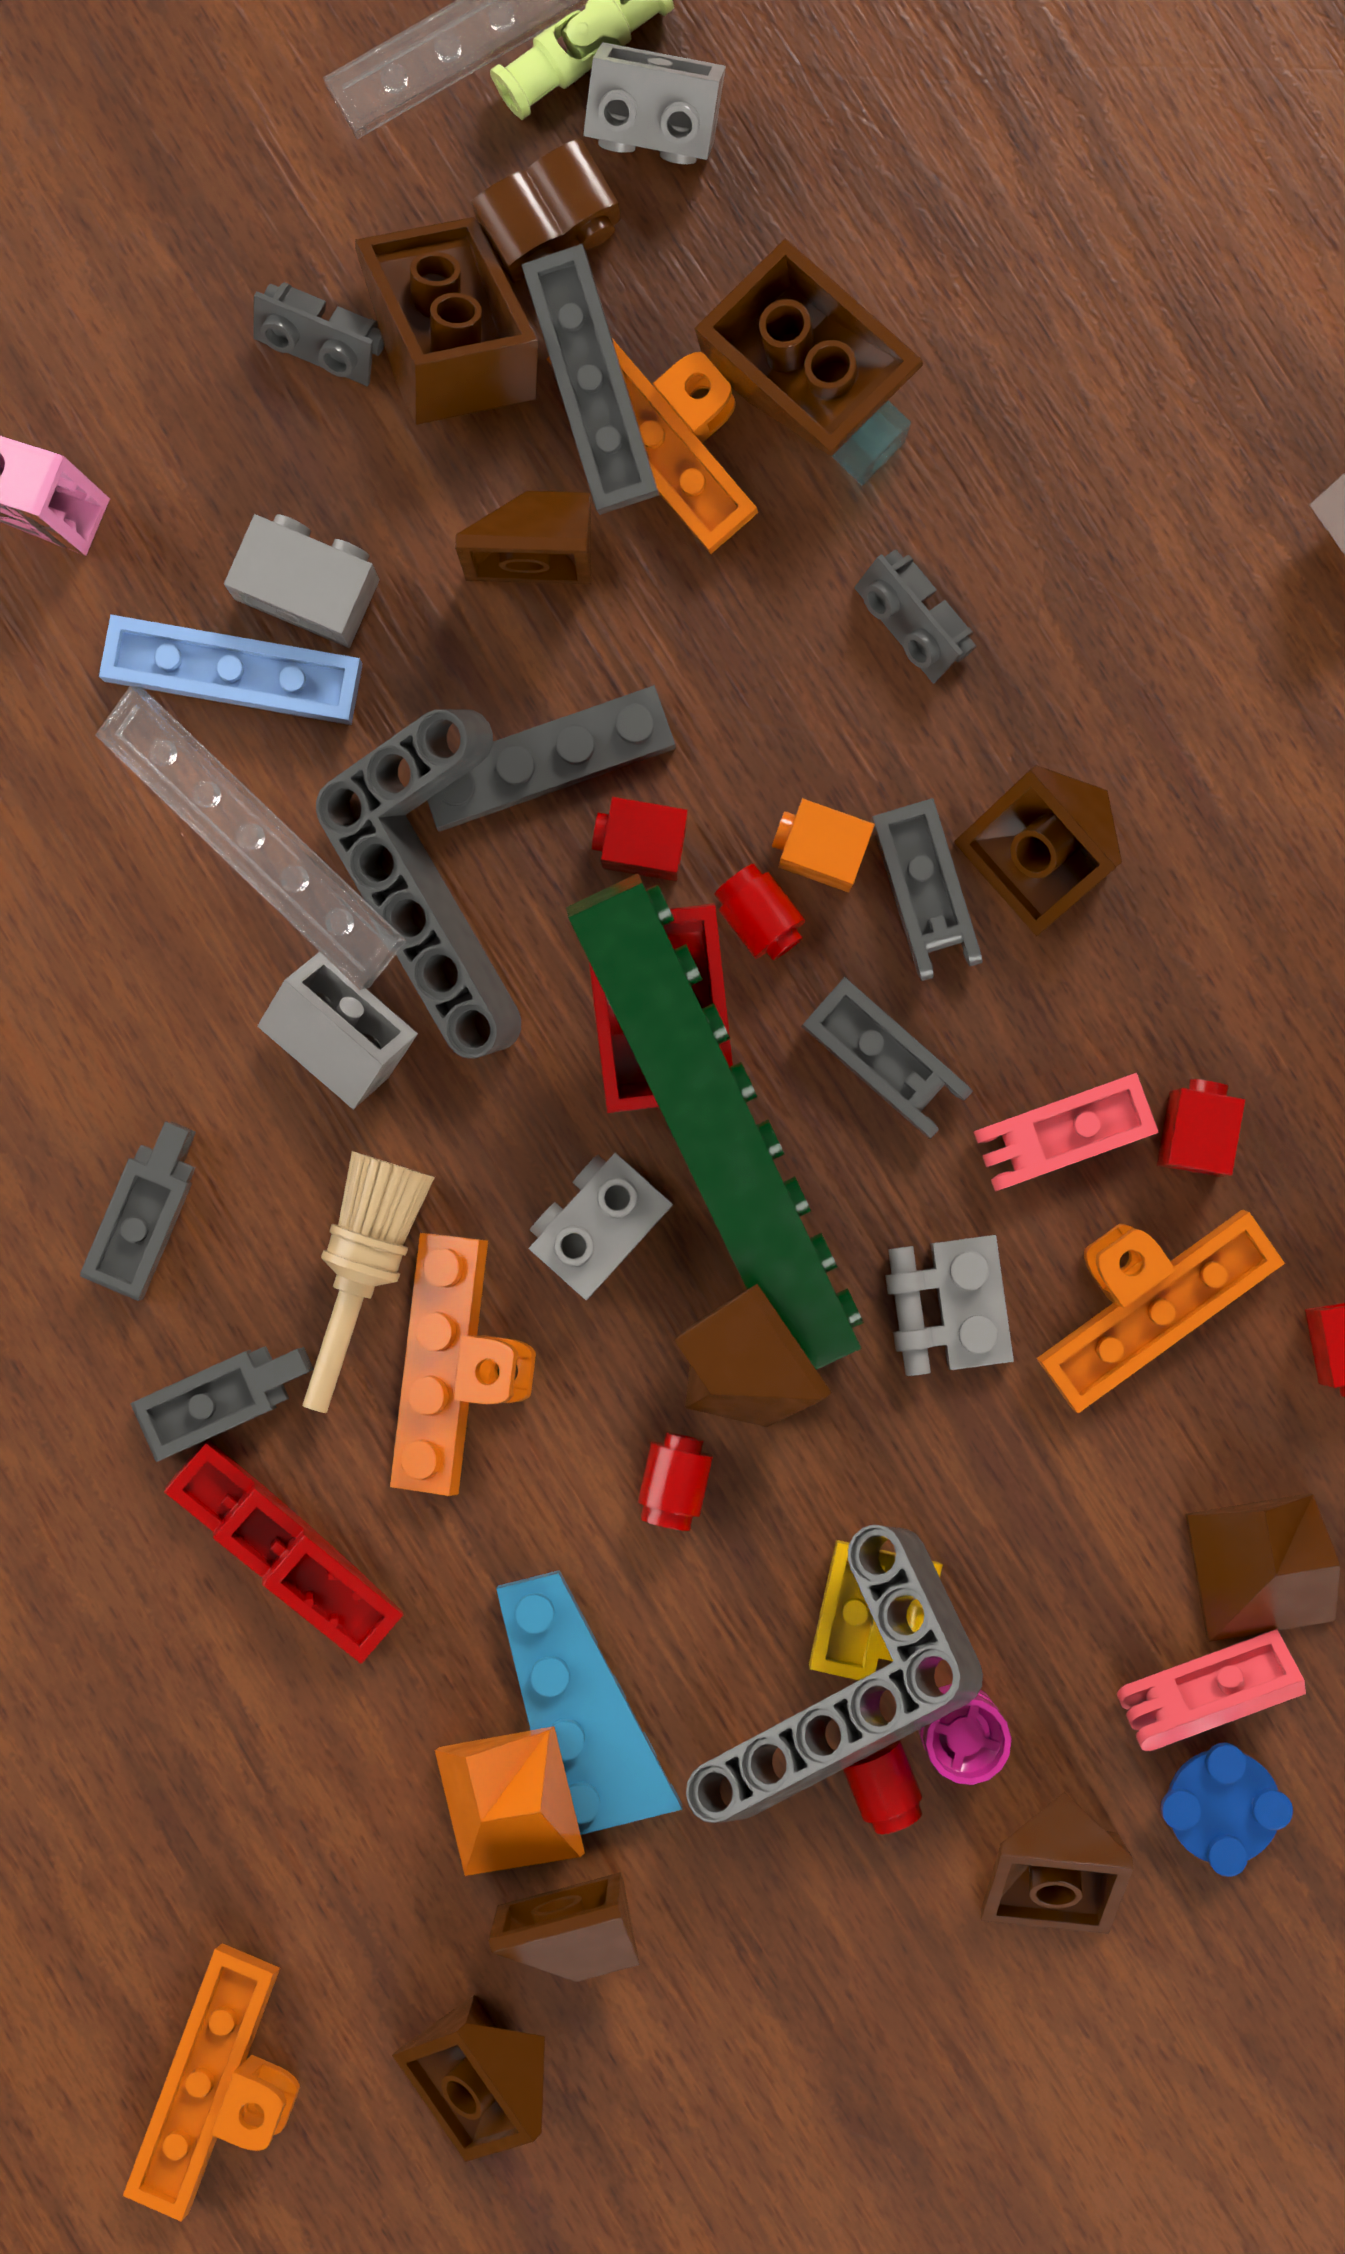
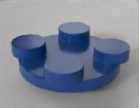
[1160,1743,1293,1877]

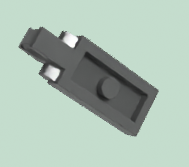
[80,1121,196,1301]
[130,1346,314,1462]

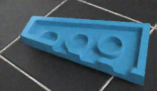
[496,1570,682,1835]

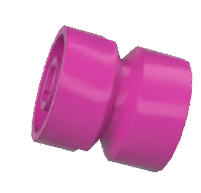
[918,1684,1011,1785]

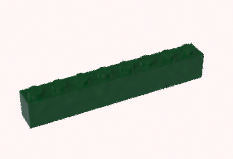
[566,873,864,1370]

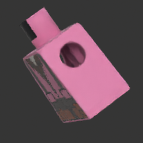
[0,436,110,556]

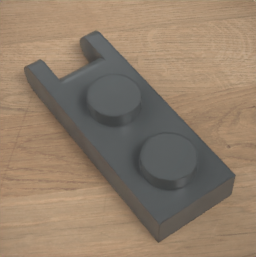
[871,798,982,981]
[801,977,973,1139]

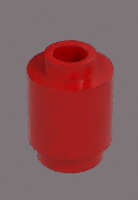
[714,863,806,961]
[638,1432,713,1531]
[843,1740,923,1835]

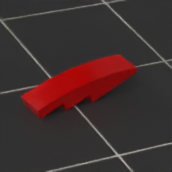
[164,1439,403,1664]

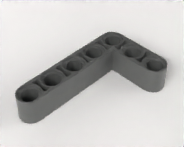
[316,709,521,1059]
[686,1525,983,1823]

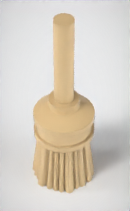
[302,1151,435,1413]

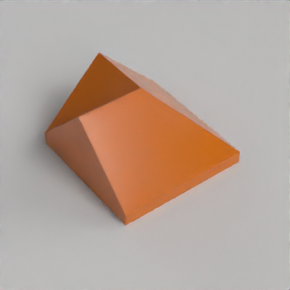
[435,1726,585,1876]

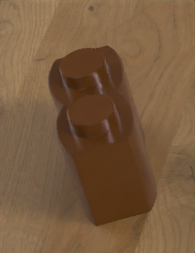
[471,138,621,282]

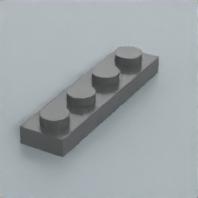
[522,244,660,515]
[427,685,676,832]

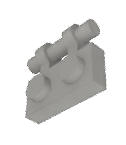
[885,1235,1014,1376]

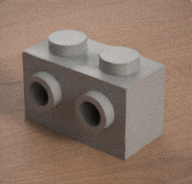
[583,42,726,164]
[224,514,379,648]
[257,950,418,1110]
[528,1153,673,1300]

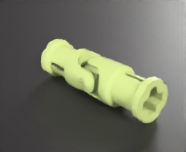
[490,0,674,120]

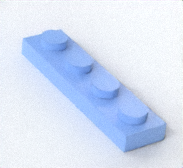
[99,614,363,725]

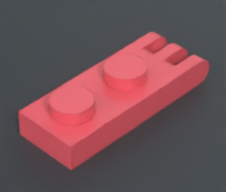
[973,1073,1159,1191]
[1117,1629,1306,1751]

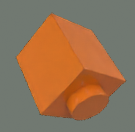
[772,798,875,893]

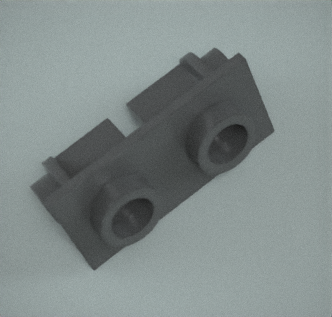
[253,282,385,386]
[854,549,977,684]

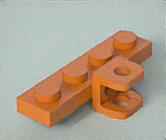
[546,338,759,554]
[1036,1210,1285,1413]
[390,1233,536,1496]
[123,1943,300,2222]

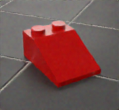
[588,903,733,1113]

